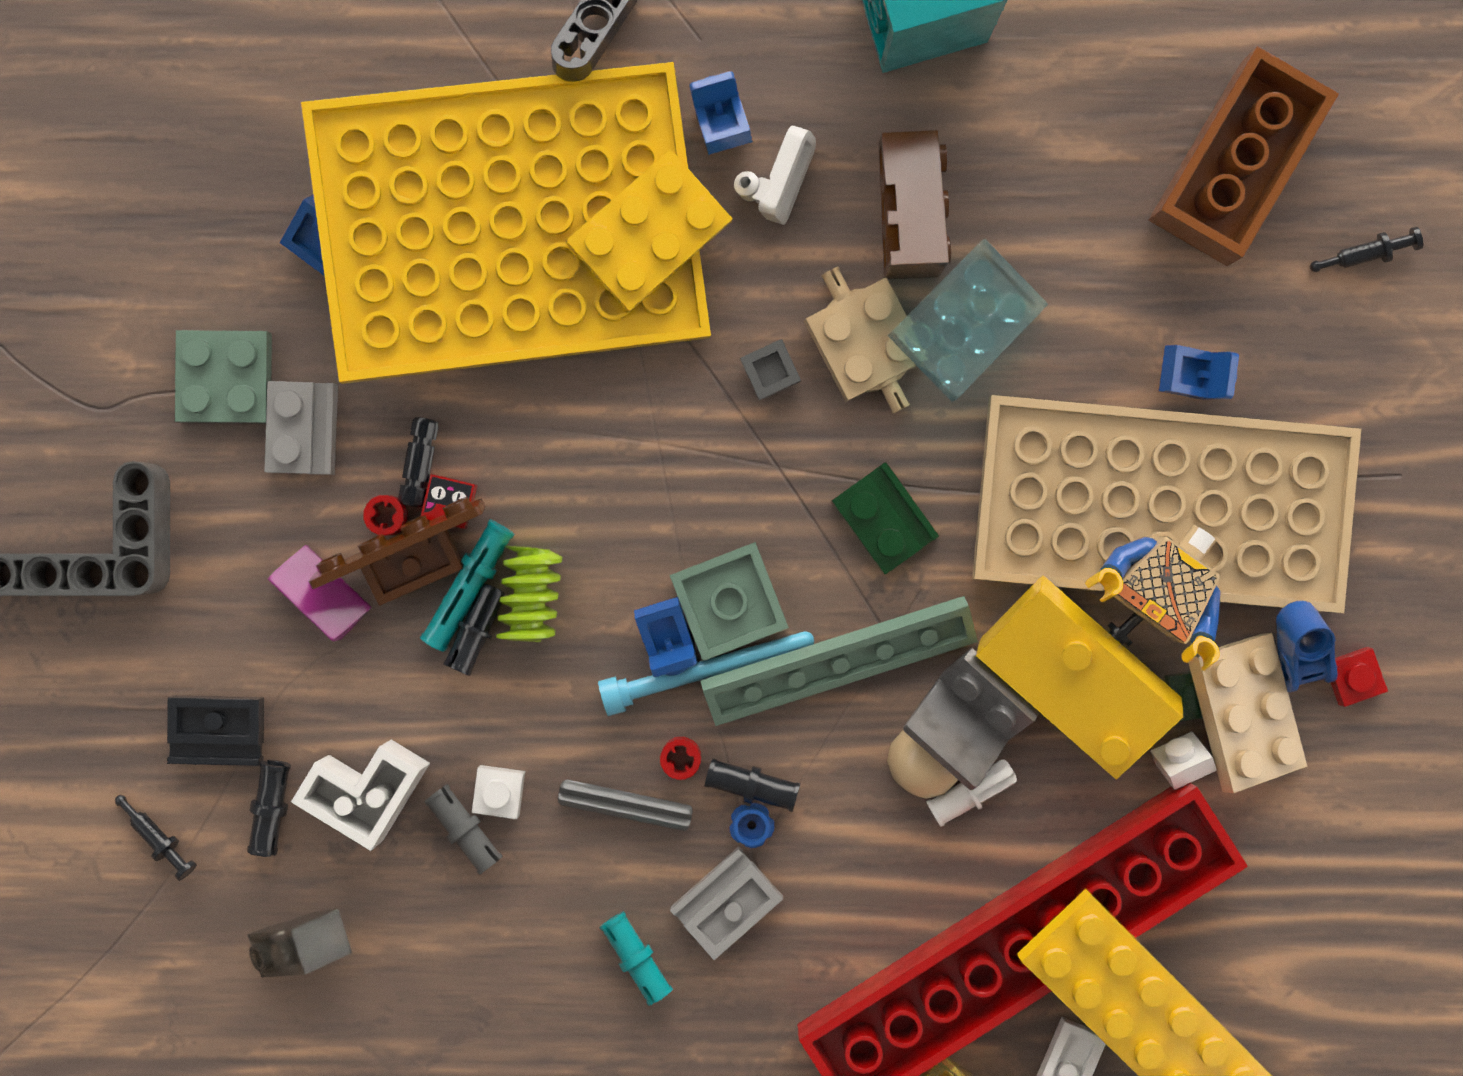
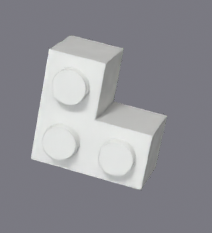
[291,739,430,851]

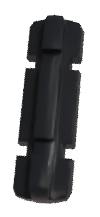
[398,417,439,507]

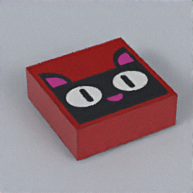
[420,474,477,529]

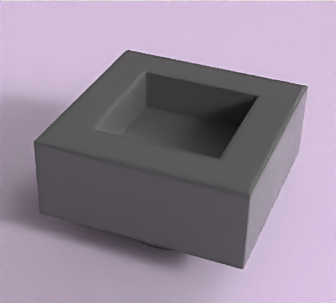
[740,339,801,401]

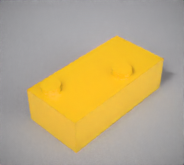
[976,575,1183,780]

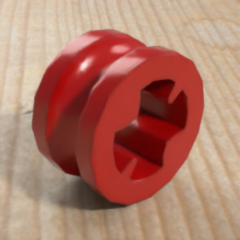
[363,495,408,536]
[660,736,701,780]

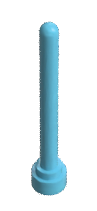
[598,631,814,716]

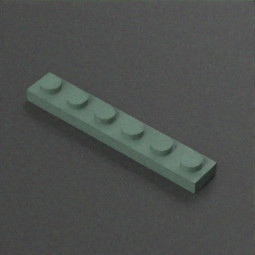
[701,596,978,726]

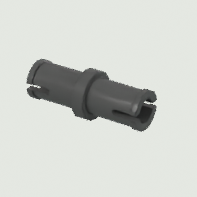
[424,784,503,875]

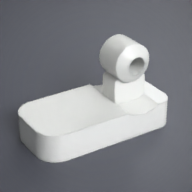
[734,126,816,225]

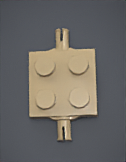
[804,267,929,414]

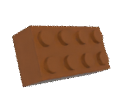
[1148,46,1339,266]

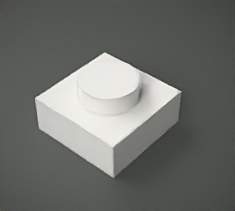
[1151,732,1217,790]
[472,765,525,819]

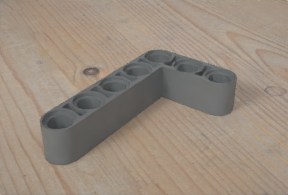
[0,461,170,596]

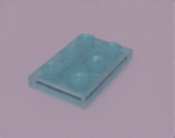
[887,238,1048,402]

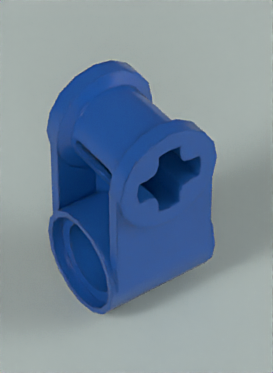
[1276,601,1338,692]

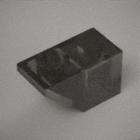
[247,909,352,978]

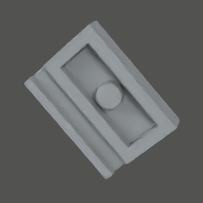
[264,381,338,475]
[670,846,783,960]

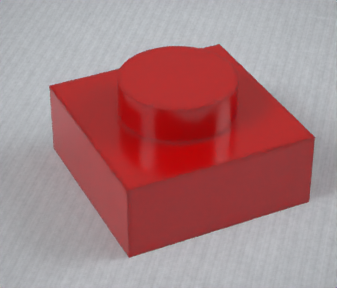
[1330,647,1388,707]

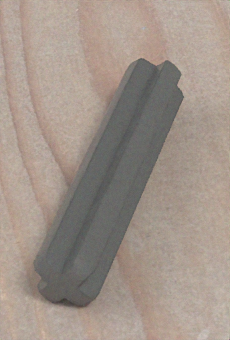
[558,779,693,831]

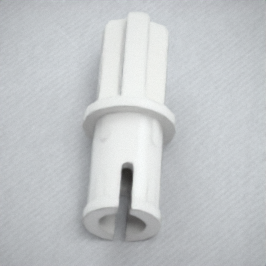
[926,759,1017,827]

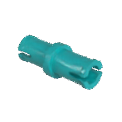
[599,911,673,1006]

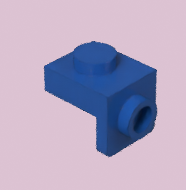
[689,71,753,155]
[1159,345,1239,400]
[634,597,697,677]

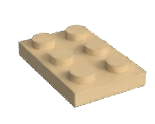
[1188,633,1307,793]

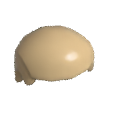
[887,730,958,799]

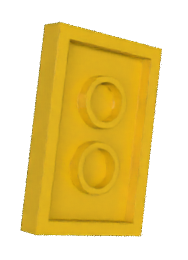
[566,149,733,313]

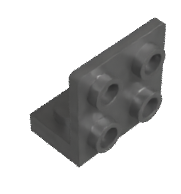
[903,648,1040,790]

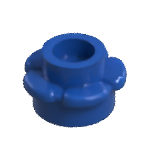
[729,803,775,848]

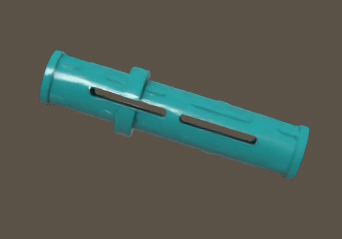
[420,519,515,652]

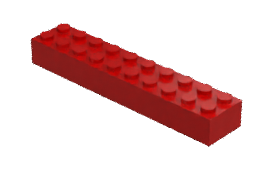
[797,783,1248,1076]

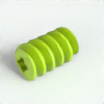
[496,546,563,642]

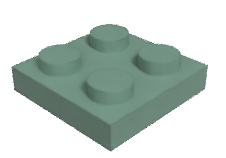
[175,330,272,424]
[670,542,789,661]

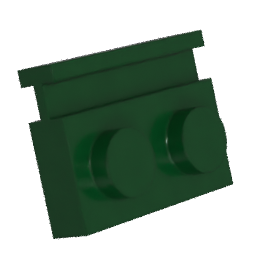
[831,462,939,575]

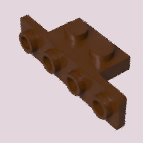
[308,497,486,606]

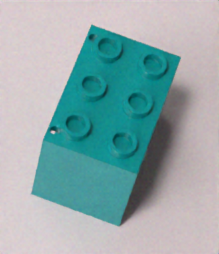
[862,0,1008,73]

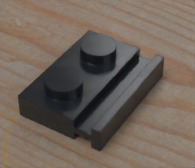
[167,695,264,766]

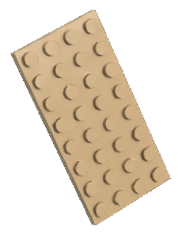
[972,395,1361,613]

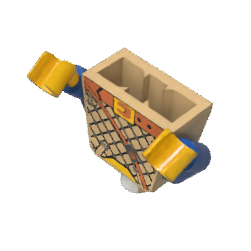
[1085,525,1221,671]

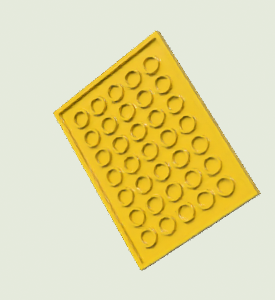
[301,62,711,384]

